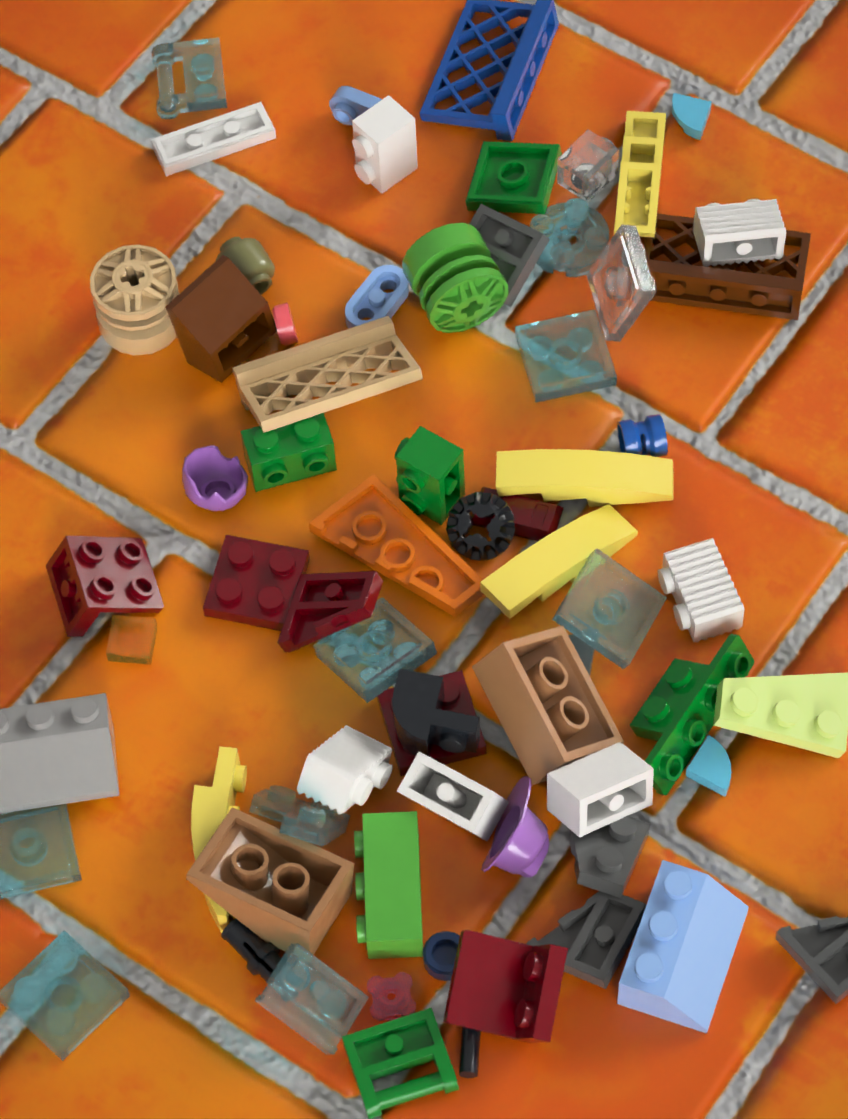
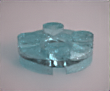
[530,198,609,277]

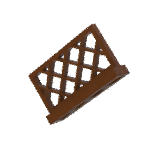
[635,213,811,320]

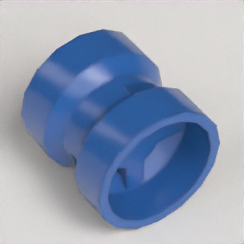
[617,414,668,457]

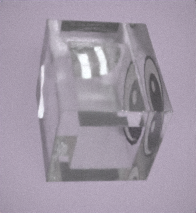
[557,129,619,203]

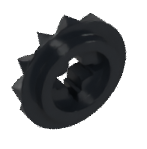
[446,492,515,561]

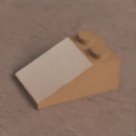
[186,807,354,962]

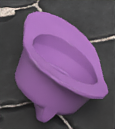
[481,776,549,878]

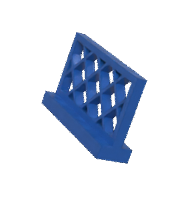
[420,0,559,141]

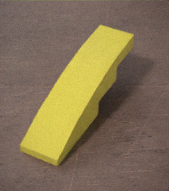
[614,111,666,238]
[496,449,674,507]
[480,504,638,619]

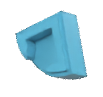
[672,93,712,140]
[686,735,732,797]

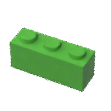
[354,811,423,959]

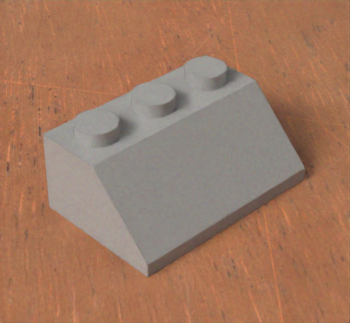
[0,693,120,814]

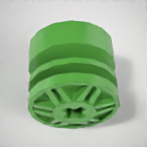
[402,223,508,333]

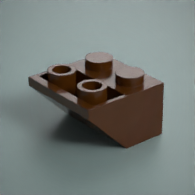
[165,255,277,382]

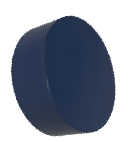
[423,931,460,981]

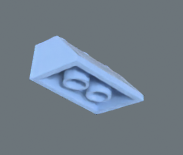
[617,860,749,1034]

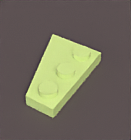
[713,672,848,758]

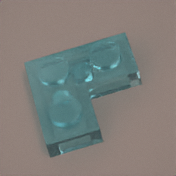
[249,785,350,846]

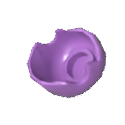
[182,445,248,511]

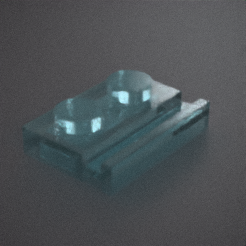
[255,943,369,1055]

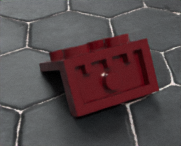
[46,536,164,637]
[444,930,568,1043]

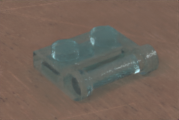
[151,37,227,119]

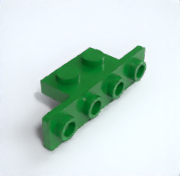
[630,634,754,795]

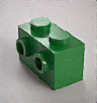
[240,413,337,492]
[394,426,465,525]

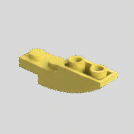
[191,746,247,933]

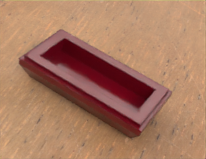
[471,487,564,541]

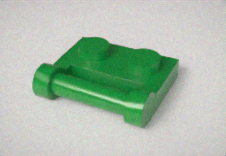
[342,1008,459,1119]

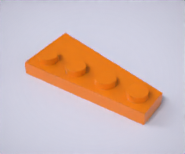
[309,474,484,617]

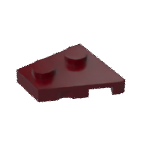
[277,571,383,652]

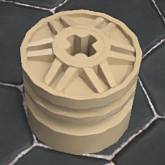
[90,244,180,356]

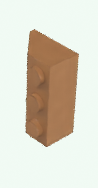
[472,625,624,785]

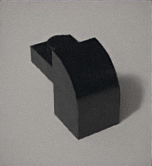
[392,669,480,756]

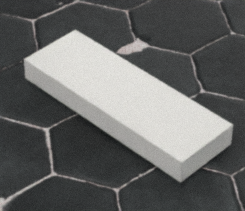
[151,102,276,176]

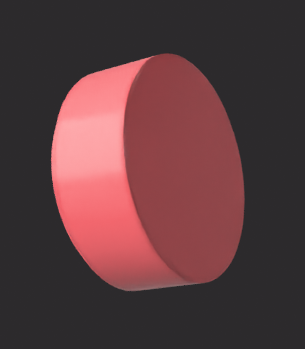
[272,302,298,346]

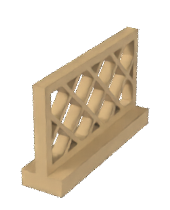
[232,316,423,433]

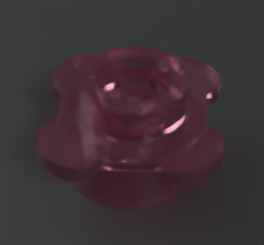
[367,972,416,1021]

